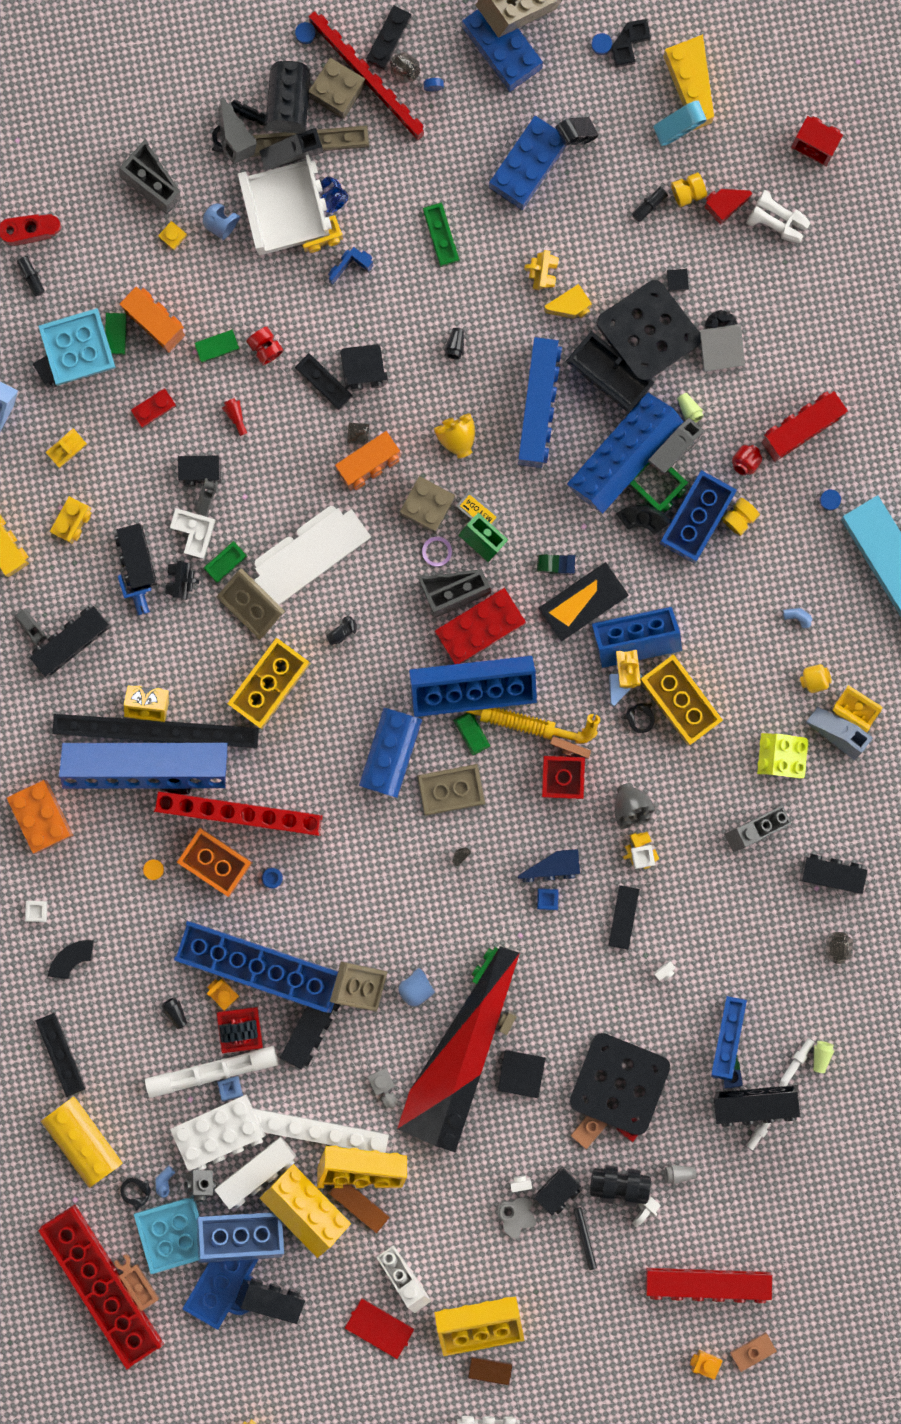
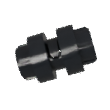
[590,1165,651,1208]

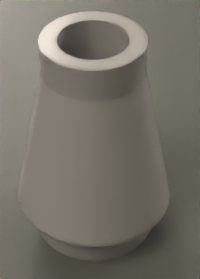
[664,1164,696,1185]

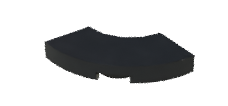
[616,505,672,535]
[47,940,94,979]

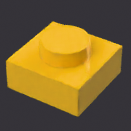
[158,221,187,250]

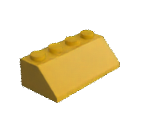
[434,1296,525,1357]

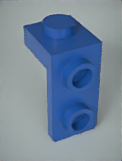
[328,247,374,285]

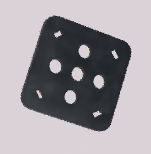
[596,280,701,382]
[569,1033,670,1135]

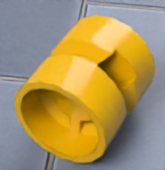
[671,172,707,208]
[721,497,760,536]

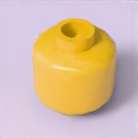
[800,664,832,693]

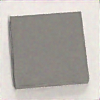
[699,324,745,372]

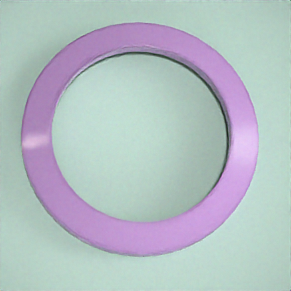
[422,537,452,567]

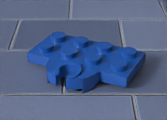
[182,1259,259,1330]

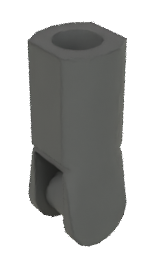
[195,478,218,516]
[15,608,48,646]

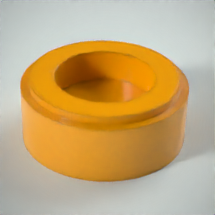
[143,859,164,880]

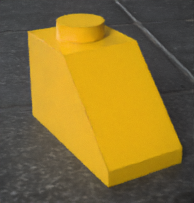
[544,284,592,319]

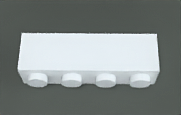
[214,1136,296,1210]

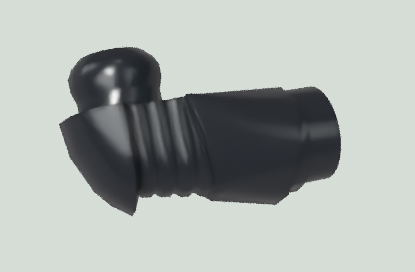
[326,616,357,646]

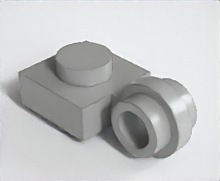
[368,1067,398,1109]

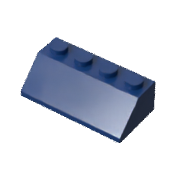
[592,607,682,668]

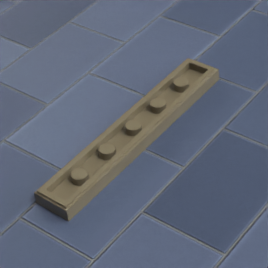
[251,125,369,157]

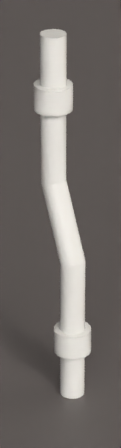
[746,1038,815,1150]

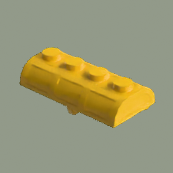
[40,1096,123,1188]

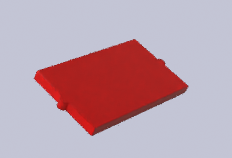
[345,1298,415,1359]

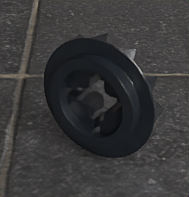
[705,310,737,329]

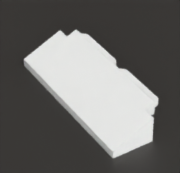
[254,506,371,605]

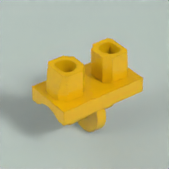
[524,250,559,290]
[46,428,87,468]
[616,650,641,689]
[622,832,659,869]

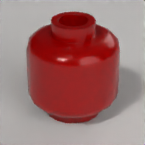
[732,445,762,476]

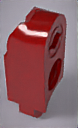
[0,214,61,246]

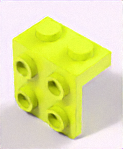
[757,733,808,778]

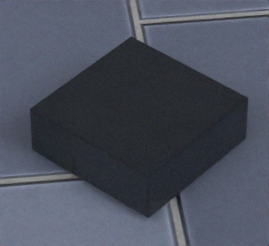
[666,269,689,292]

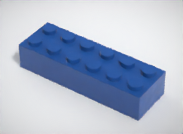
[518,337,562,468]
[567,392,684,514]
[409,656,537,717]

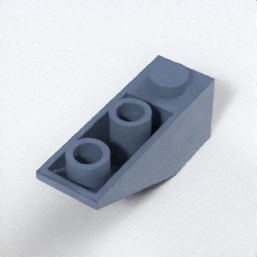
[806,707,873,760]

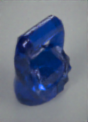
[319,177,349,213]

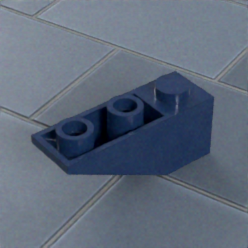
[518,849,580,882]

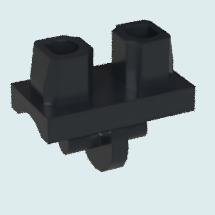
[165,561,200,600]

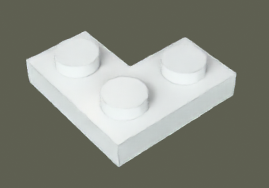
[170,508,216,559]

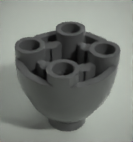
[614,783,655,829]

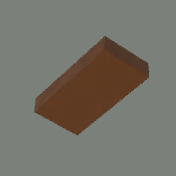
[468,1356,513,1385]

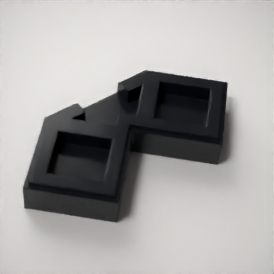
[611,19,651,68]

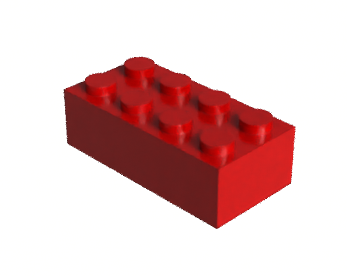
[761,391,848,462]
[435,587,526,664]

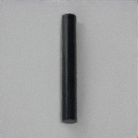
[573,1207,597,1270]

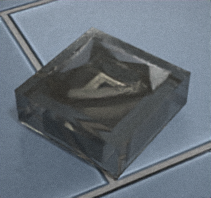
[347,422,369,445]
[452,847,471,866]

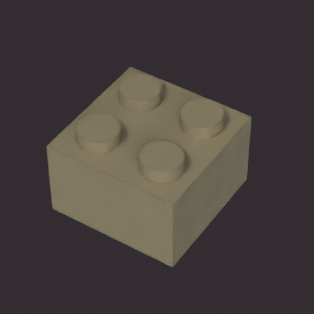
[309,57,366,119]
[400,476,455,534]

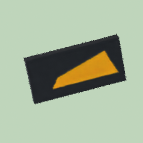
[538,562,629,642]

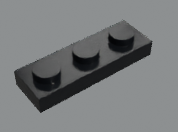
[366,5,412,70]

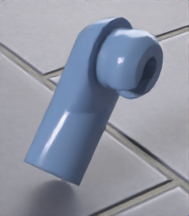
[783,608,812,628]
[155,1165,176,1198]

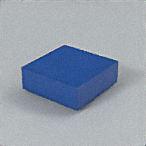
[537,889,558,910]

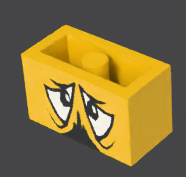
[123,685,169,722]

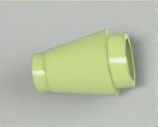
[677,393,704,423]
[813,1041,834,1073]

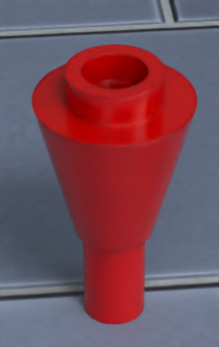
[222,398,247,436]

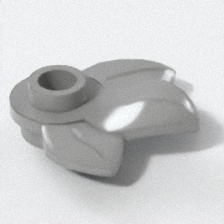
[497,1197,537,1239]

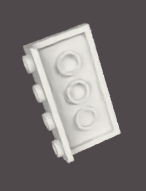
[170,1094,266,1171]

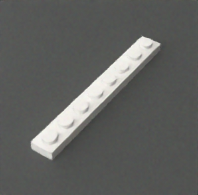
[253,1108,389,1153]

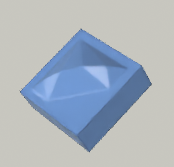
[217,1076,243,1102]

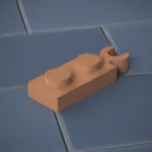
[114,1253,160,1311]

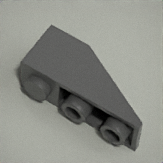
[218,97,257,164]
[647,418,704,475]
[724,805,792,852]

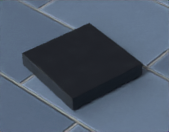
[498,1050,546,1098]

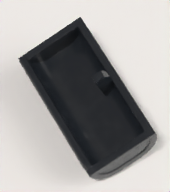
[265,60,311,134]
[565,331,655,414]

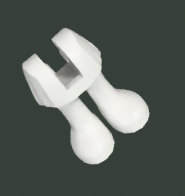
[746,190,810,243]

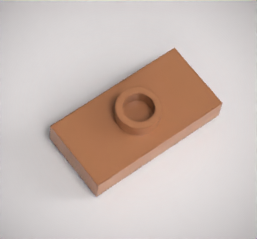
[549,737,591,759]
[571,1116,608,1149]
[730,1332,777,1372]

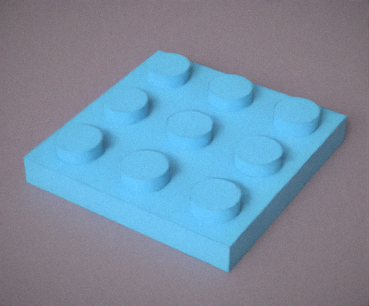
[38,308,116,386]
[134,1198,200,1274]

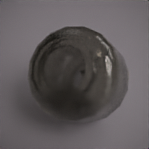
[390,52,421,83]
[826,932,853,964]

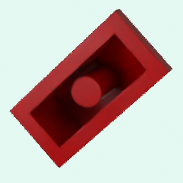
[704,189,753,225]

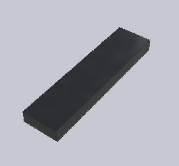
[35,1012,86,1097]

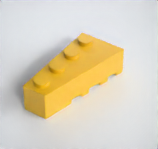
[663,34,714,131]
[317,1146,407,1188]

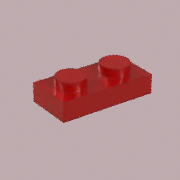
[131,388,176,428]

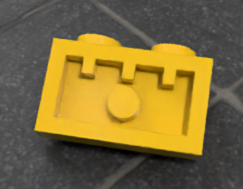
[50,496,92,544]

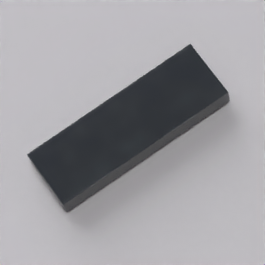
[295,353,353,410]
[608,885,640,950]

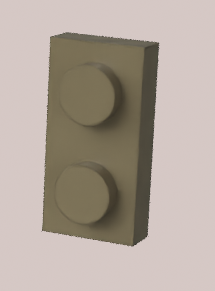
[497,1010,517,1035]

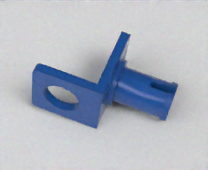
[118,574,152,615]

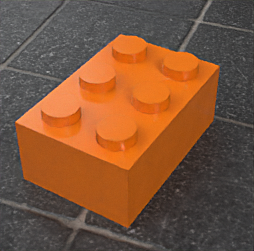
[120,286,185,353]
[335,431,401,491]
[7,780,74,854]
[177,828,253,897]

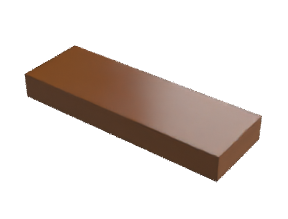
[329,1184,390,1234]

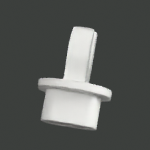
[632,1196,661,1227]

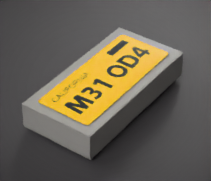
[456,491,500,526]

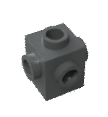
[184,1170,216,1202]

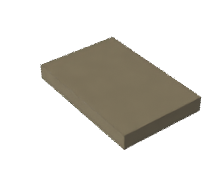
[216,568,285,640]
[417,764,485,816]
[330,961,388,1012]

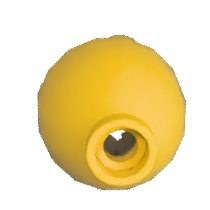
[434,413,475,459]

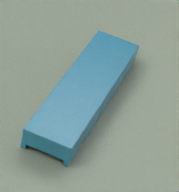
[841,495,901,617]

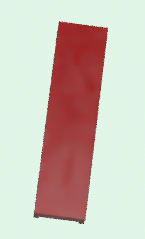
[154,791,323,836]
[38,1204,164,1370]

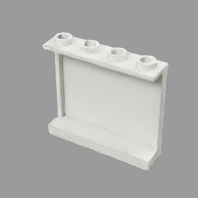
[238,155,332,256]

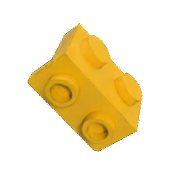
[302,215,343,253]
[833,685,883,732]

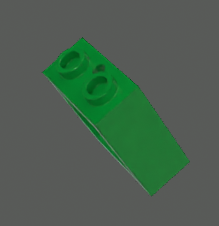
[628,462,688,513]

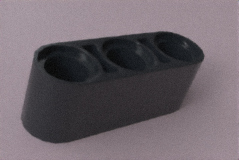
[555,117,599,146]

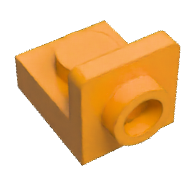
[206,978,239,1011]
[690,1350,723,1380]

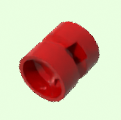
[246,326,284,365]

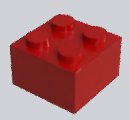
[791,116,843,167]
[541,756,585,799]

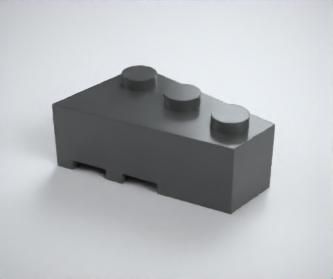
[119,139,180,214]
[417,569,491,618]

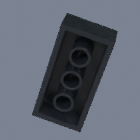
[714,1085,801,1127]

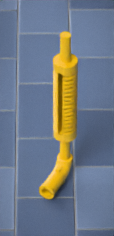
[463,707,600,744]

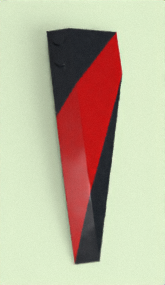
[397,946,520,1152]

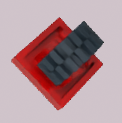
[216,1007,263,1054]

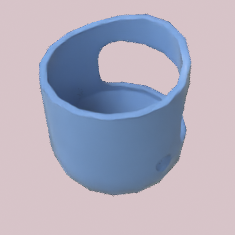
[202,203,241,240]
[398,968,436,1007]

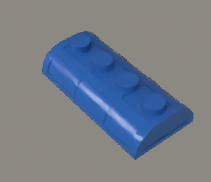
[359,708,422,798]

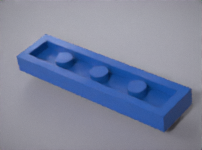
[711,996,747,1081]

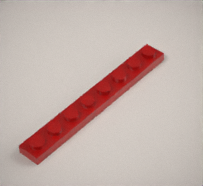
[308,11,424,140]

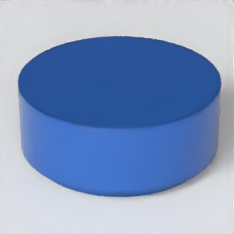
[295,22,316,44]
[591,33,612,55]
[423,78,444,91]
[820,489,841,511]
[262,868,283,889]

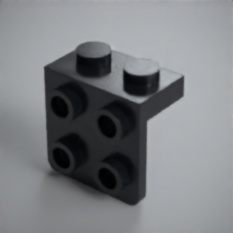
[340,344,388,391]

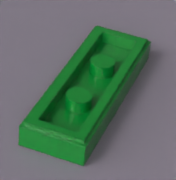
[422,202,460,267]

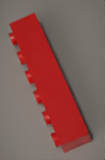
[645,1268,773,1304]

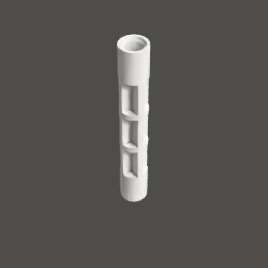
[145,1045,279,1098]

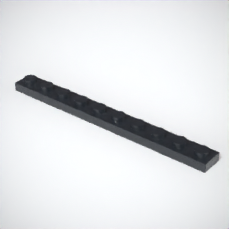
[52,714,259,748]

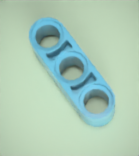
[653,101,707,146]

